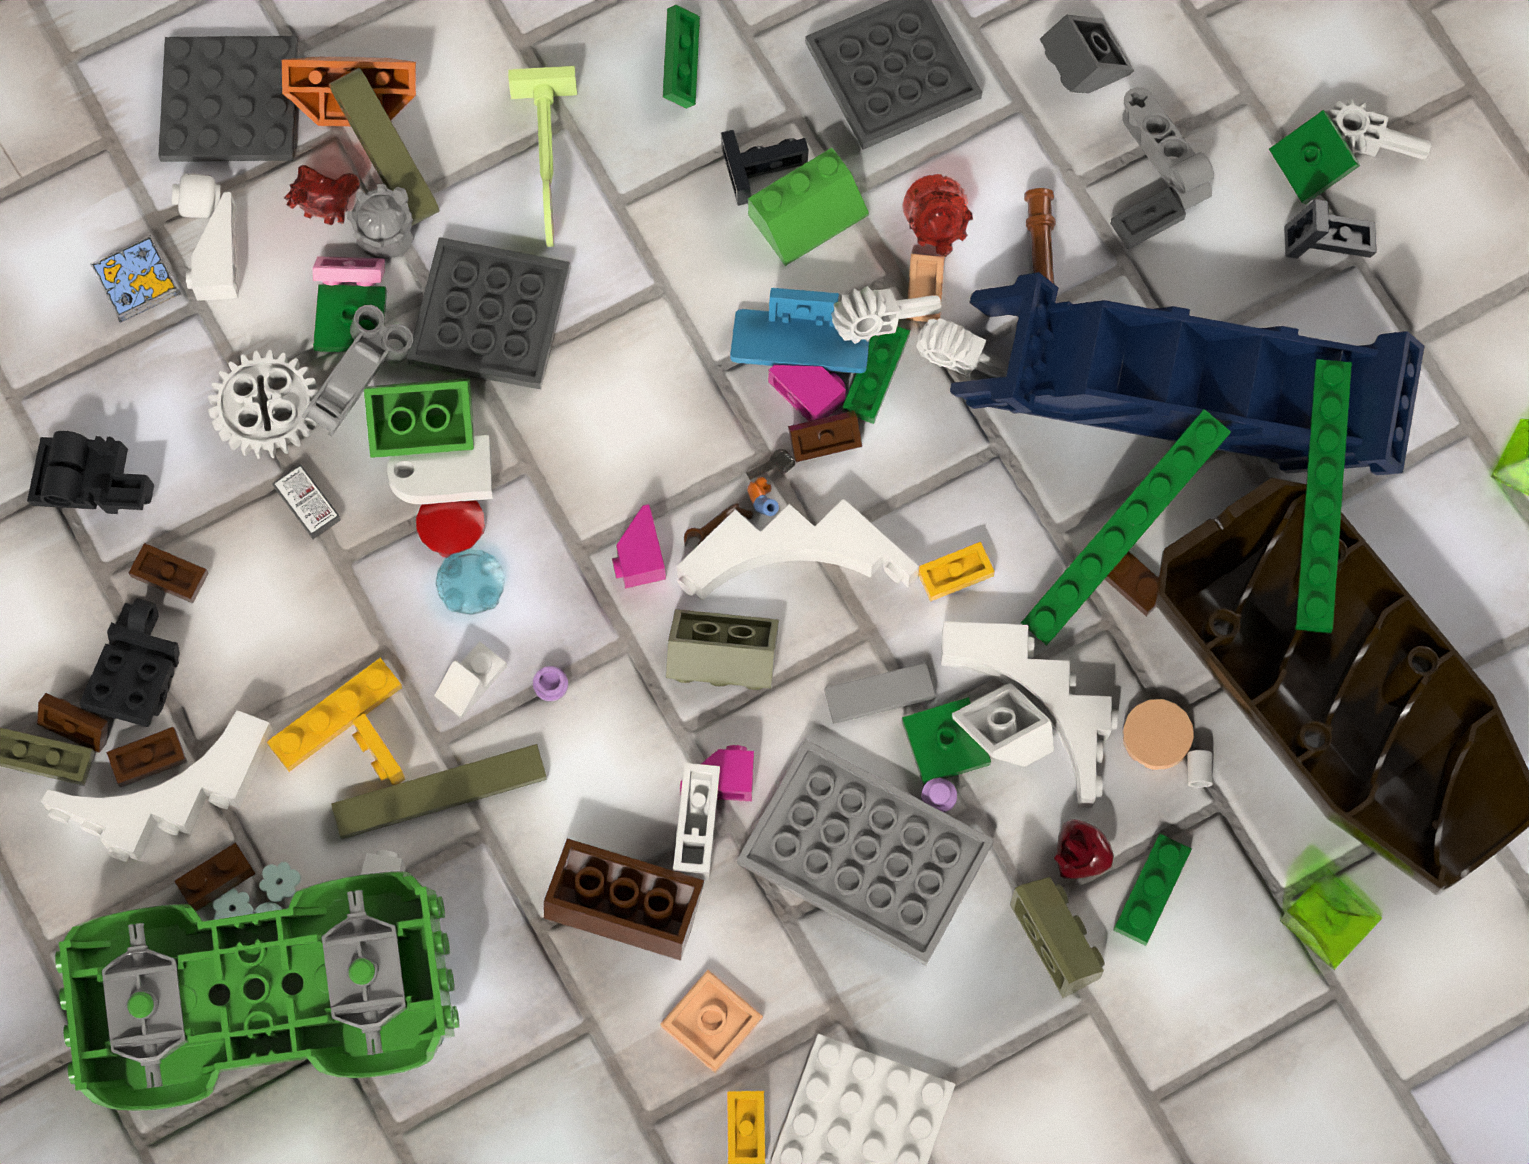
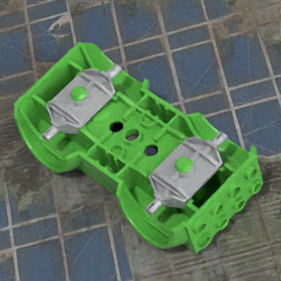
[55,871,460,1111]

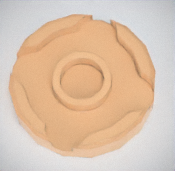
[1122,699,1194,770]

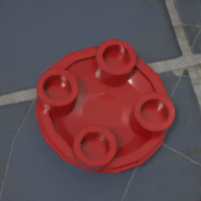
[416,500,485,558]

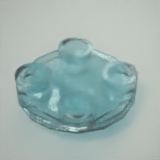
[435,548,505,615]

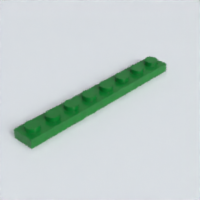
[1295,359,1352,633]
[1021,409,1231,646]

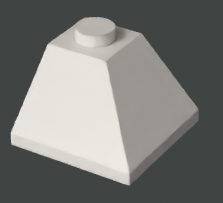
[952,682,1054,767]

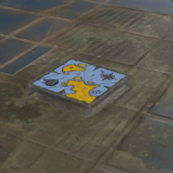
[90,235,181,323]

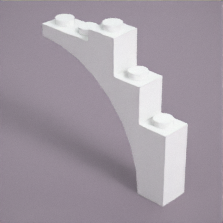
[941,621,1118,808]
[41,710,274,862]

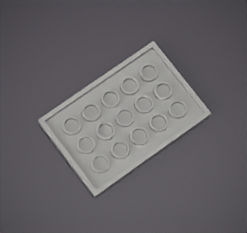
[737,739,994,966]

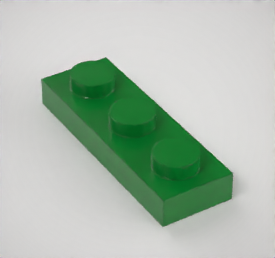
[662,5,700,109]
[842,326,910,424]
[1114,834,1192,946]

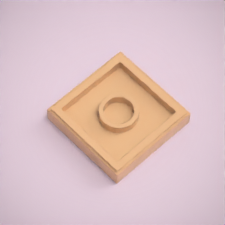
[660,970,763,1073]

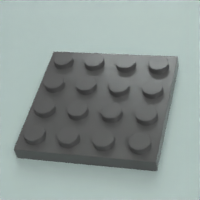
[805,0,982,150]
[158,36,298,162]
[407,237,571,390]

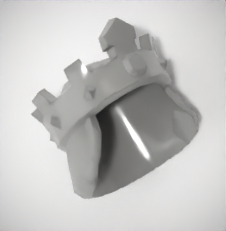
[347,184,414,259]

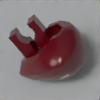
[1054,819,1114,879]

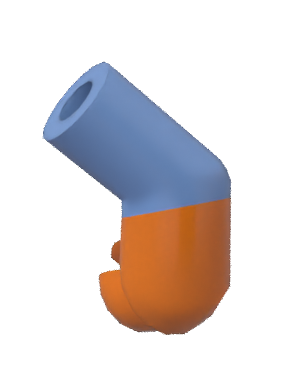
[747,477,779,516]

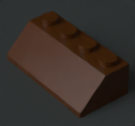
[543,838,704,961]

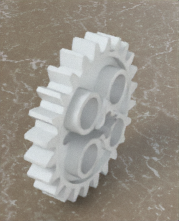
[208,350,318,459]

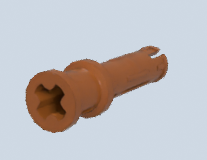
[1024,188,1056,284]

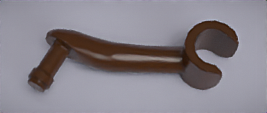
[684,503,754,547]

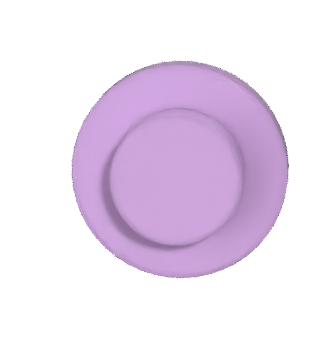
[533,666,568,701]
[921,778,957,813]

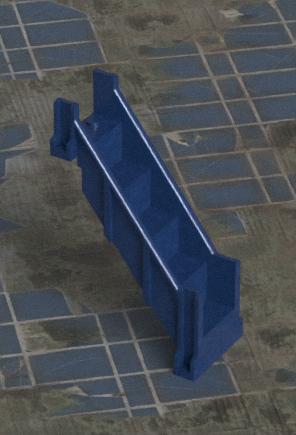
[950,272,1425,475]

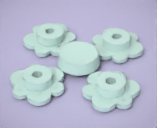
[213,862,301,920]

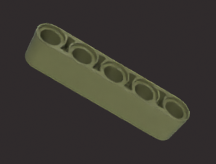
[329,68,440,227]

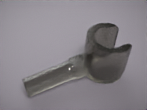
[746,449,796,480]

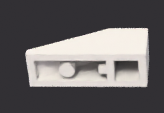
[186,192,238,301]
[673,763,720,880]

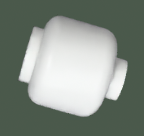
[172,173,221,219]

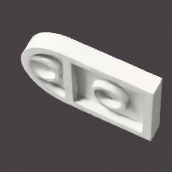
[387,435,493,504]

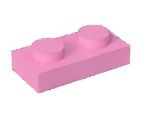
[313,256,385,286]

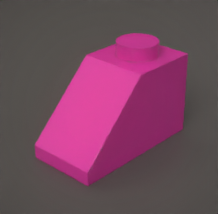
[768,365,846,421]
[612,504,666,589]
[680,745,754,802]

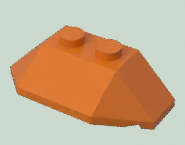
[282,56,416,126]

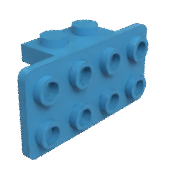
[730,288,869,373]

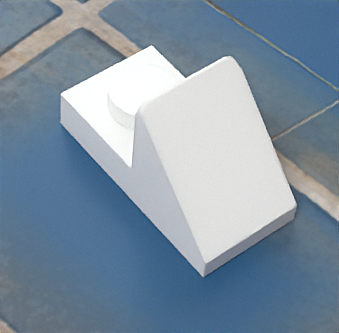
[434,641,507,719]

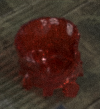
[284,165,360,225]
[902,174,973,257]

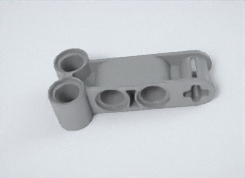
[1122,87,1214,211]
[302,305,413,436]

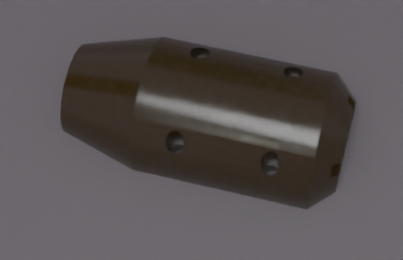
[1156,478,1529,895]

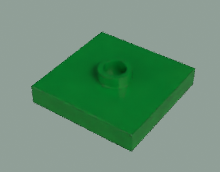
[1269,110,1361,204]
[313,284,387,352]
[901,697,991,786]

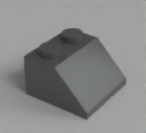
[1040,14,1134,94]

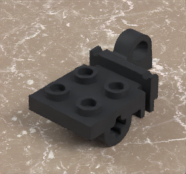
[27,431,154,514]
[80,598,180,727]

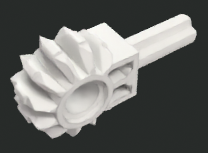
[1326,98,1431,160]
[831,286,941,344]
[916,319,1009,378]

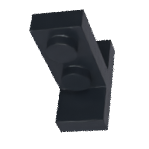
[721,130,809,206]
[1284,199,1377,259]

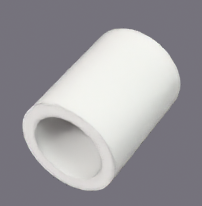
[1187,750,1213,788]

